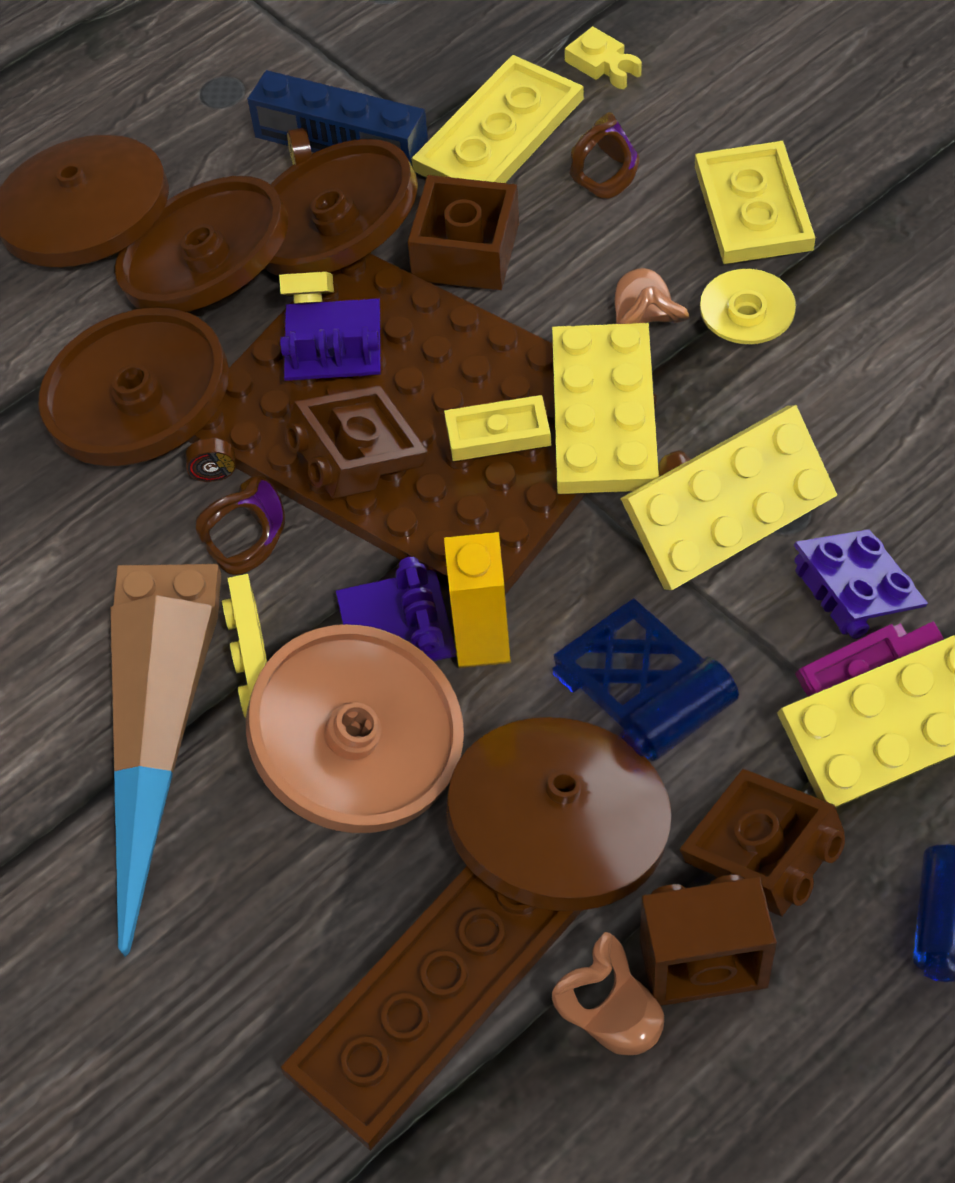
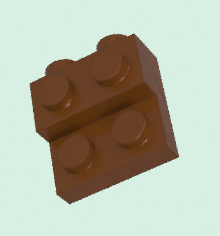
[285,386,428,499]
[680,769,845,917]

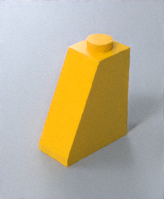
[444,532,511,668]

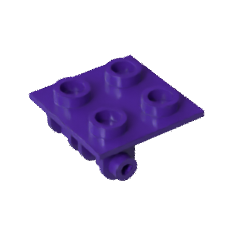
[280,298,381,381]
[794,529,928,639]
[336,557,457,661]

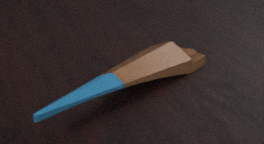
[110,564,222,957]

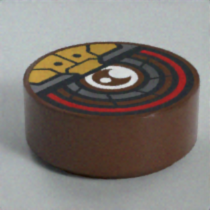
[185,438,236,482]

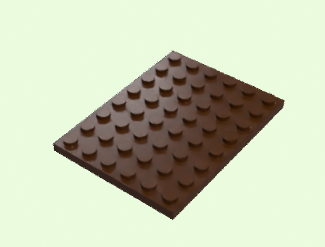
[187,253,657,595]

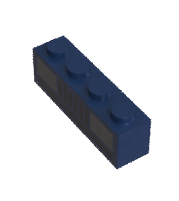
[247,70,428,167]

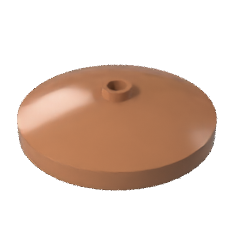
[246,624,464,833]

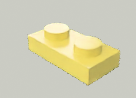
[444,395,551,461]

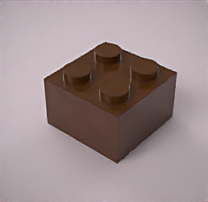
[408,175,519,290]
[640,875,777,1006]

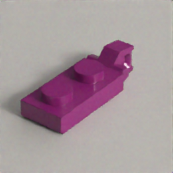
[795,621,944,697]

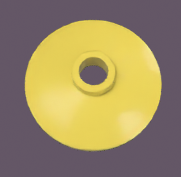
[700,269,796,344]

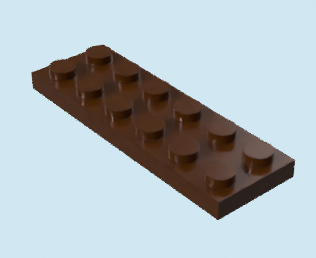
[280,866,583,1151]

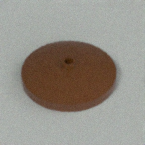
[0,135,169,267]
[264,139,418,276]
[115,176,289,312]
[39,307,229,466]
[446,717,671,911]

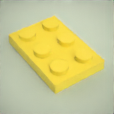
[695,141,815,264]

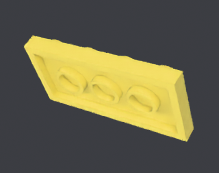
[412,55,584,183]
[552,323,659,494]
[620,405,837,590]
[777,635,955,807]

